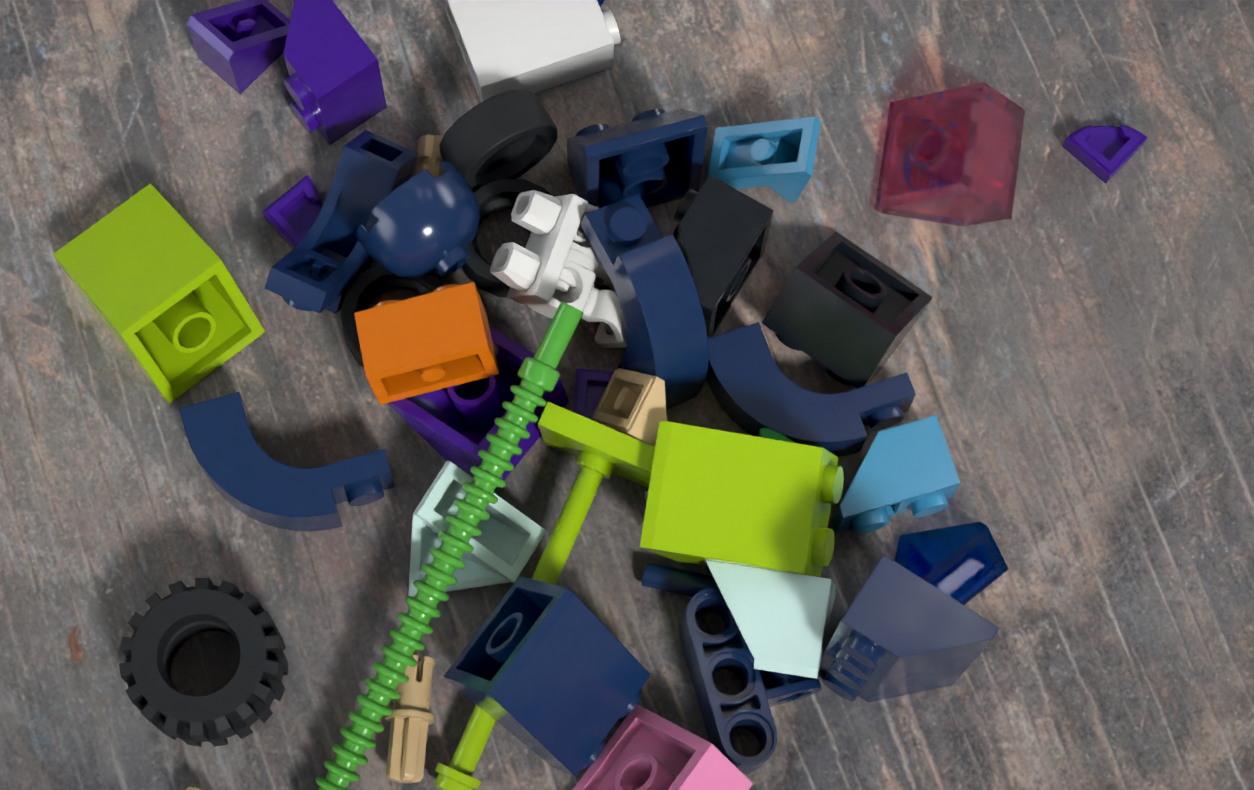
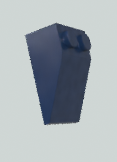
[567,109,708,208]

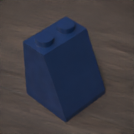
[443,576,651,777]

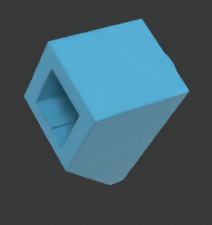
[833,415,960,535]

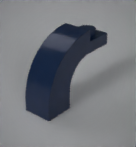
[264,130,419,314]
[581,193,709,410]
[706,322,916,457]
[179,392,395,532]

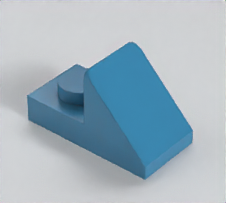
[707,116,821,202]

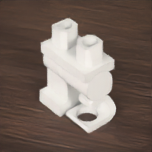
[490,190,627,348]

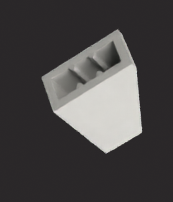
[444,0,621,103]

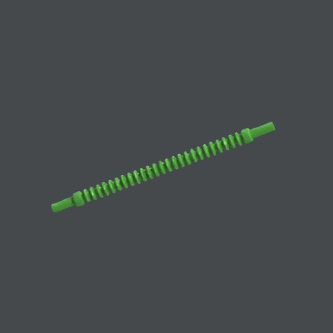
[316,302,583,790]

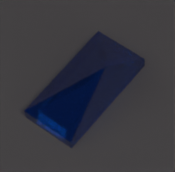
[894,521,1009,605]

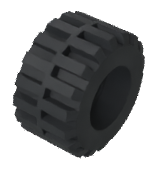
[119,578,288,747]

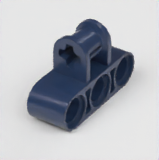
[678,588,822,775]

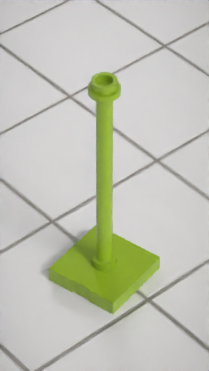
[434,402,655,790]

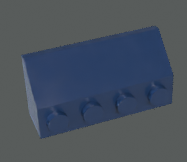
[819,554,999,703]

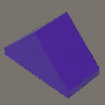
[186,0,290,95]

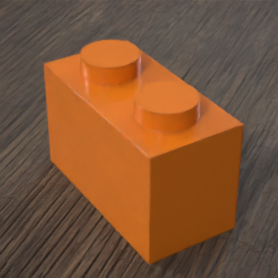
[354,282,499,405]

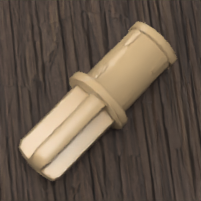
[385,655,435,783]

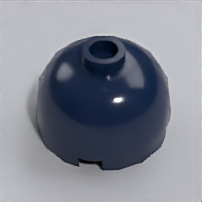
[356,161,480,278]

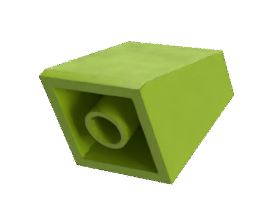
[53,183,266,404]
[640,421,844,577]

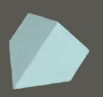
[408,461,546,597]
[705,560,836,679]

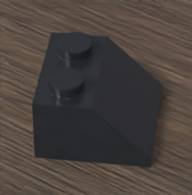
[673,175,773,338]
[762,231,933,389]

